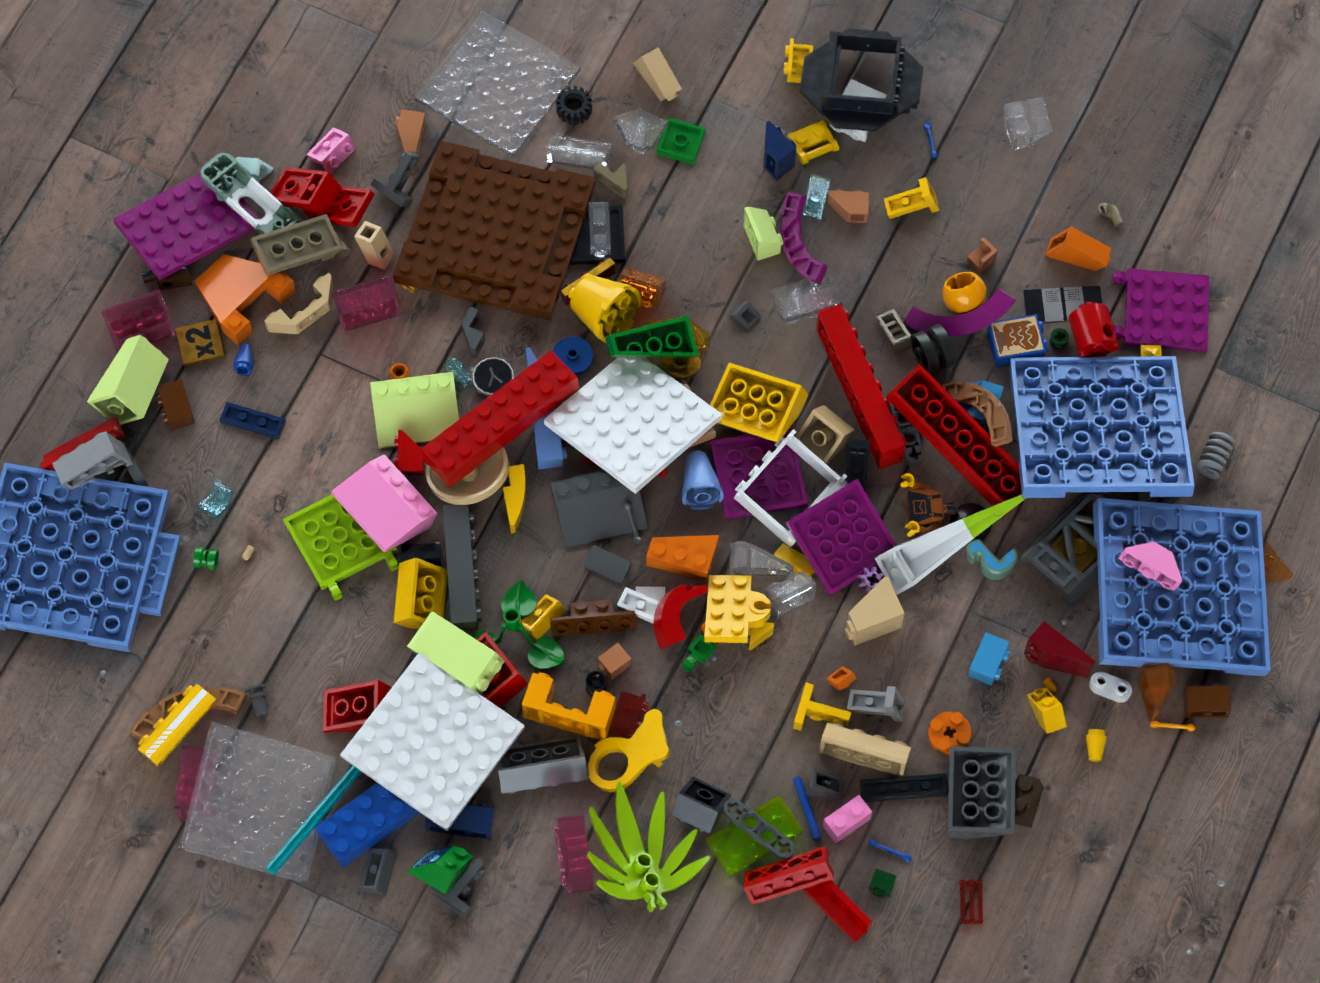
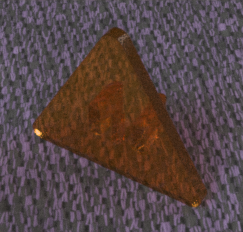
[1263,541,1293,580]

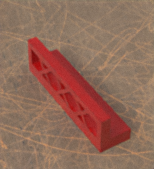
[40,416,125,471]
[744,846,834,905]
[802,880,873,943]

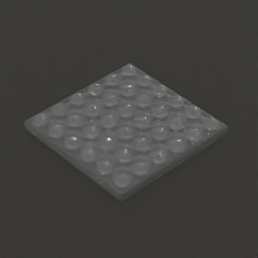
[414,10,581,158]
[179,722,337,884]

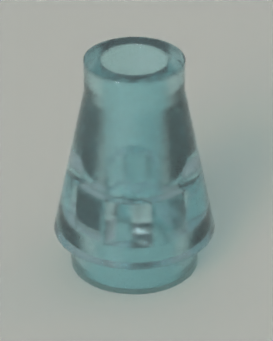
[443,356,473,387]

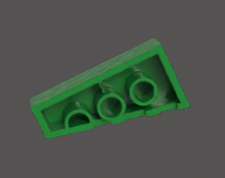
[605,315,699,358]

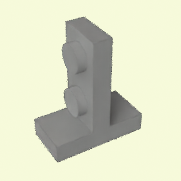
[847,686,906,723]

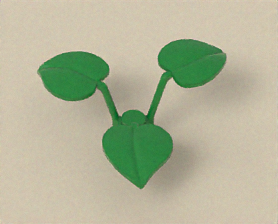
[472,580,564,670]

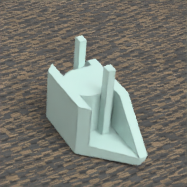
[235,157,274,182]

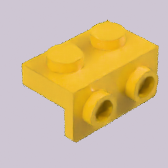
[784,38,813,83]

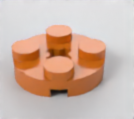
[928,712,972,755]

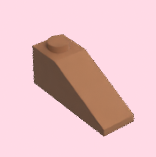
[395,109,426,175]

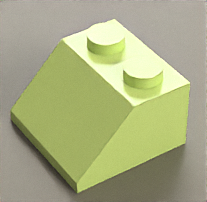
[744,207,783,261]

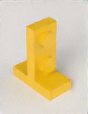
[884,177,940,219]
[793,683,851,731]

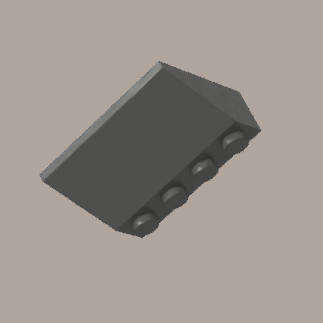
[551,470,648,549]
[948,746,1016,839]

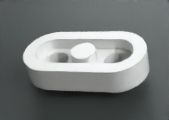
[1089,672,1132,703]

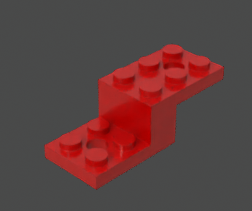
[270,167,375,227]

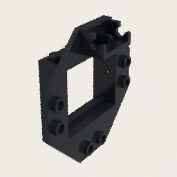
[800,28,923,132]

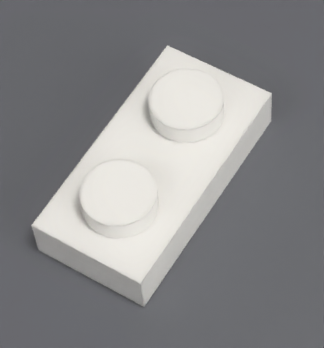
[617,587,659,624]

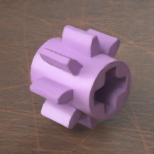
[857,567,884,593]

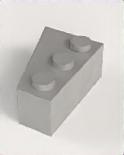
[52,431,133,490]

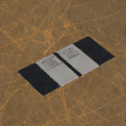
[1023,286,1102,322]

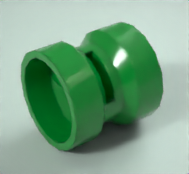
[193,547,219,570]

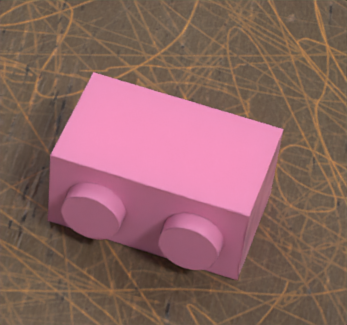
[823,795,872,844]

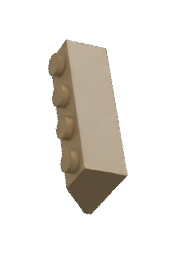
[819,723,911,777]

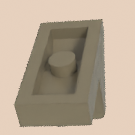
[594,162,628,199]

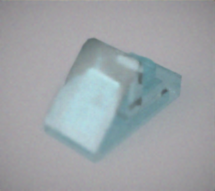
[802,174,832,219]

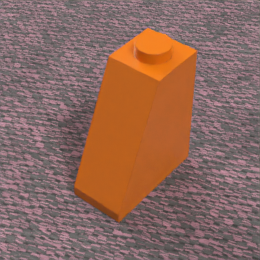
[1045,226,1112,272]

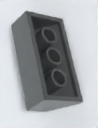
[497,735,588,794]

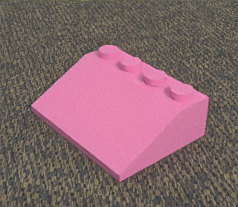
[331,454,438,552]

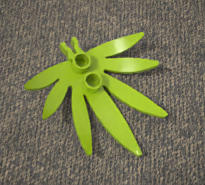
[587,782,711,913]

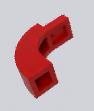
[653,583,709,649]

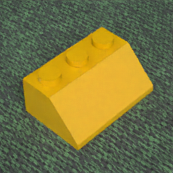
[394,558,448,629]

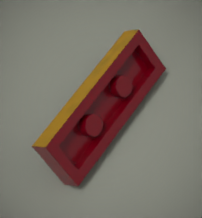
[561,258,616,306]

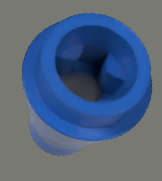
[233,344,254,375]

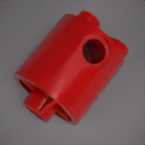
[1068,302,1120,357]

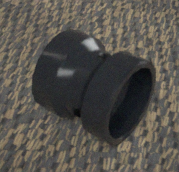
[585,671,607,697]

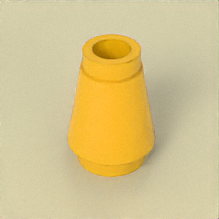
[1086,729,1107,762]

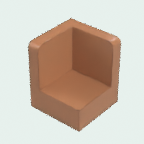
[967,238,998,274]

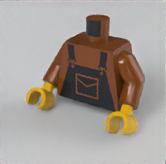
[900,473,955,537]

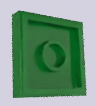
[656,118,706,165]

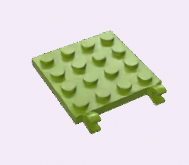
[283,494,399,601]

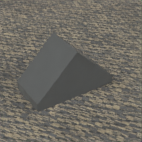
[808,766,843,799]

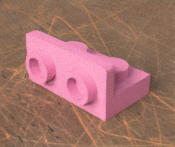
[307,127,356,174]

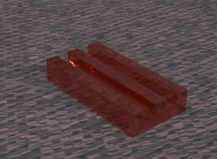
[959,879,983,925]

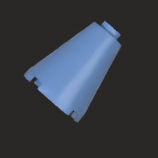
[681,450,724,510]

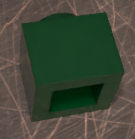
[869,868,896,898]

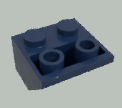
[763,121,796,180]

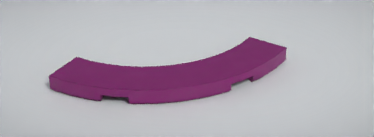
[780,191,828,285]
[903,288,1016,337]

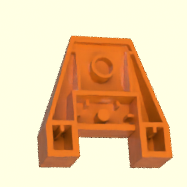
[194,254,296,346]

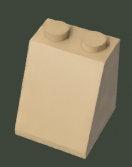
[844,576,905,646]

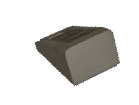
[876,309,911,354]

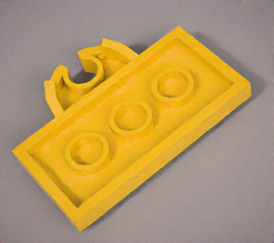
[704,575,771,643]

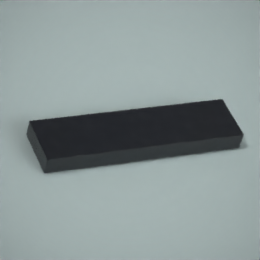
[859,773,949,802]

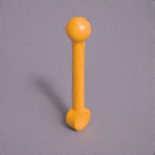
[1150,721,1196,732]

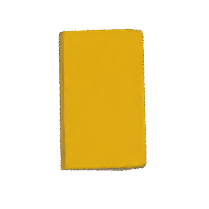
[772,543,814,582]
[522,594,565,640]

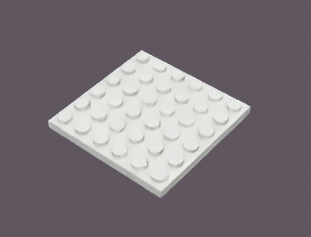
[544,357,722,494]
[340,653,525,831]

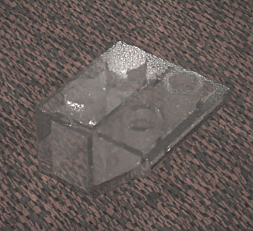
[1002,97,1053,150]

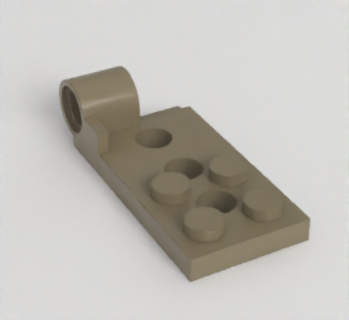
[251,214,350,276]

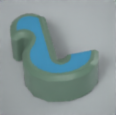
[965,539,1018,580]

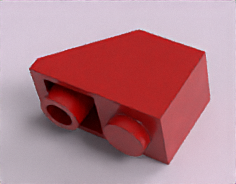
[394,430,425,475]

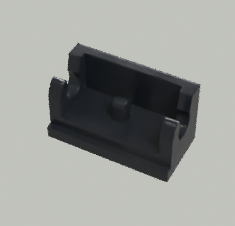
[397,540,441,567]

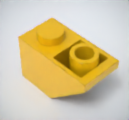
[1027,687,1067,734]

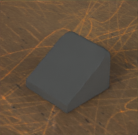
[729,301,761,330]

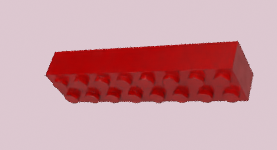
[816,304,907,470]
[421,350,579,488]
[885,364,1022,517]

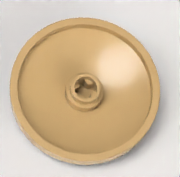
[426,447,509,505]

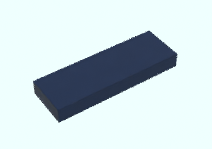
[220,402,286,440]

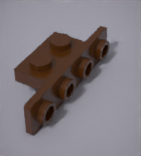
[550,599,636,637]

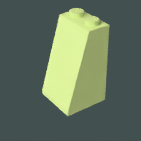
[87,335,169,425]
[407,611,505,695]

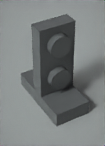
[370,152,420,207]
[430,857,485,920]

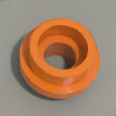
[389,363,410,380]

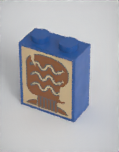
[987,314,1048,368]

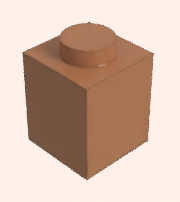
[597,643,631,680]

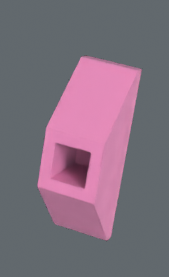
[1118,542,1182,591]

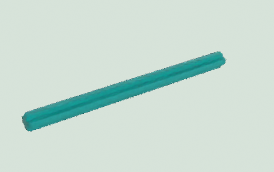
[265,765,362,875]

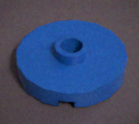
[553,336,593,375]

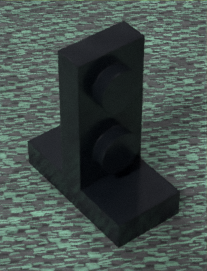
[845,439,870,492]

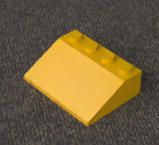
[710,362,809,443]

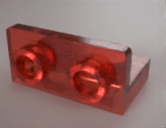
[609,691,649,739]

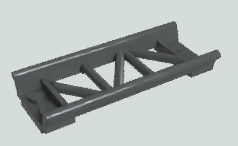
[1018,492,1179,605]

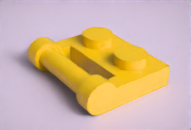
[787,120,839,165]

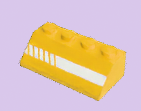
[138,684,216,767]

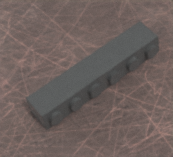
[443,504,482,630]

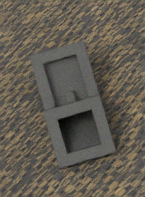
[462,307,485,358]

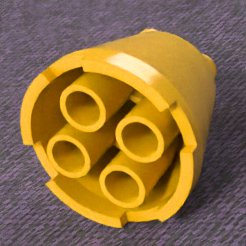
[568,273,641,343]

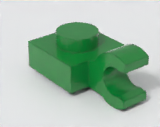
[682,634,717,673]

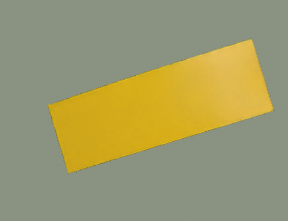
[503,464,526,534]

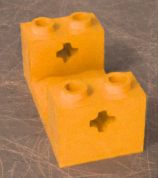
[522,673,616,741]

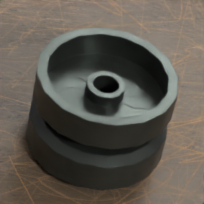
[910,324,956,375]

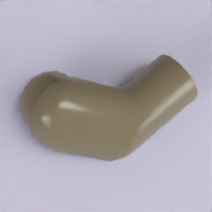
[1098,203,1124,228]

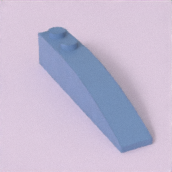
[526,347,567,469]

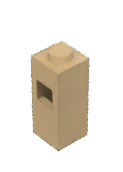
[354,221,395,270]

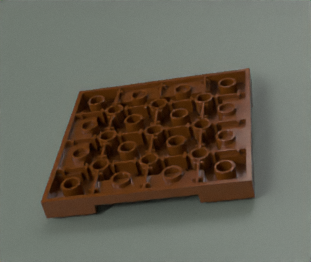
[393,141,596,321]

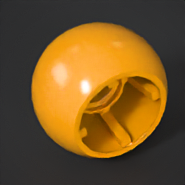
[942,272,987,315]

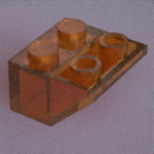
[619,266,666,308]

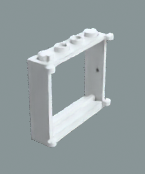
[733,429,847,547]

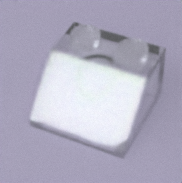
[765,571,816,618]

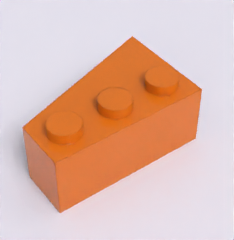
[646,535,719,582]

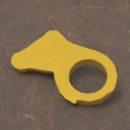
[588,709,670,792]

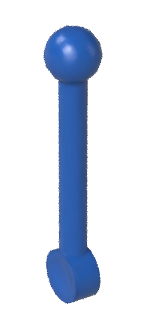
[924,121,938,159]
[868,839,912,862]

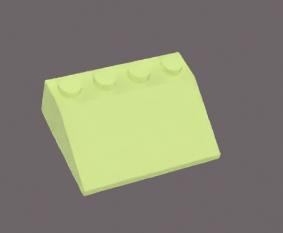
[370,372,459,449]

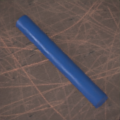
[793,777,822,840]

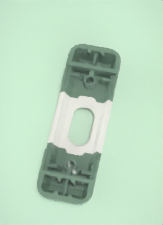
[200,153,304,252]

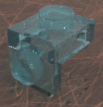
[198,482,233,519]

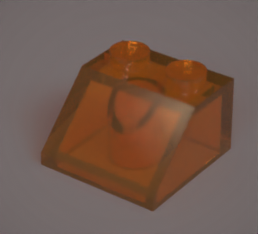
[1138,663,1177,722]

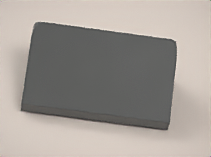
[584,545,631,585]
[359,848,397,895]

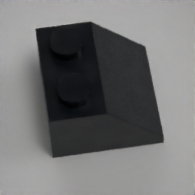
[670,776,731,834]

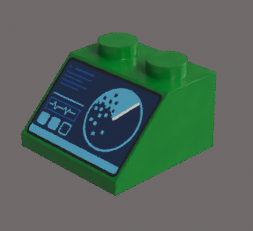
[408,845,473,895]

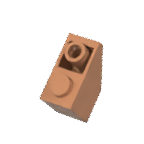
[827,189,869,223]

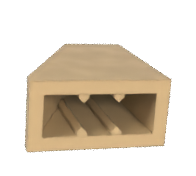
[633,47,682,102]

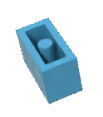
[968,632,1011,686]

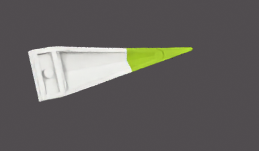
[875,494,1026,595]

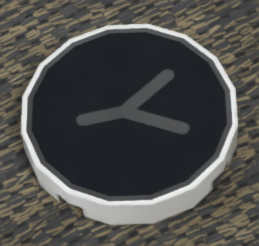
[473,357,514,397]

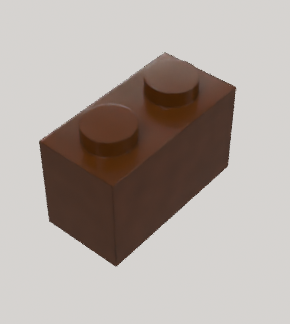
[156,379,195,431]
[1183,683,1232,718]

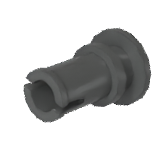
[244,684,269,718]

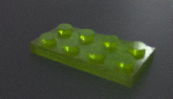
[706,795,803,878]

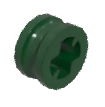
[1050,328,1069,349]

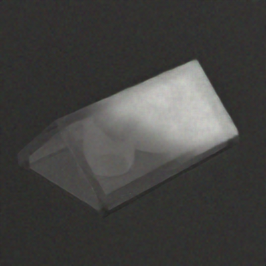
[547,134,612,170]

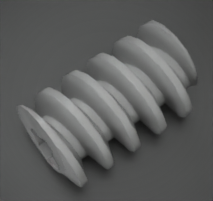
[1196,432,1236,479]

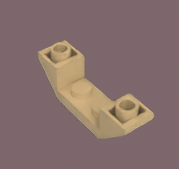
[264,273,333,334]

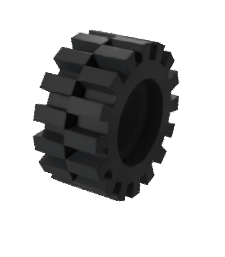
[556,86,592,125]

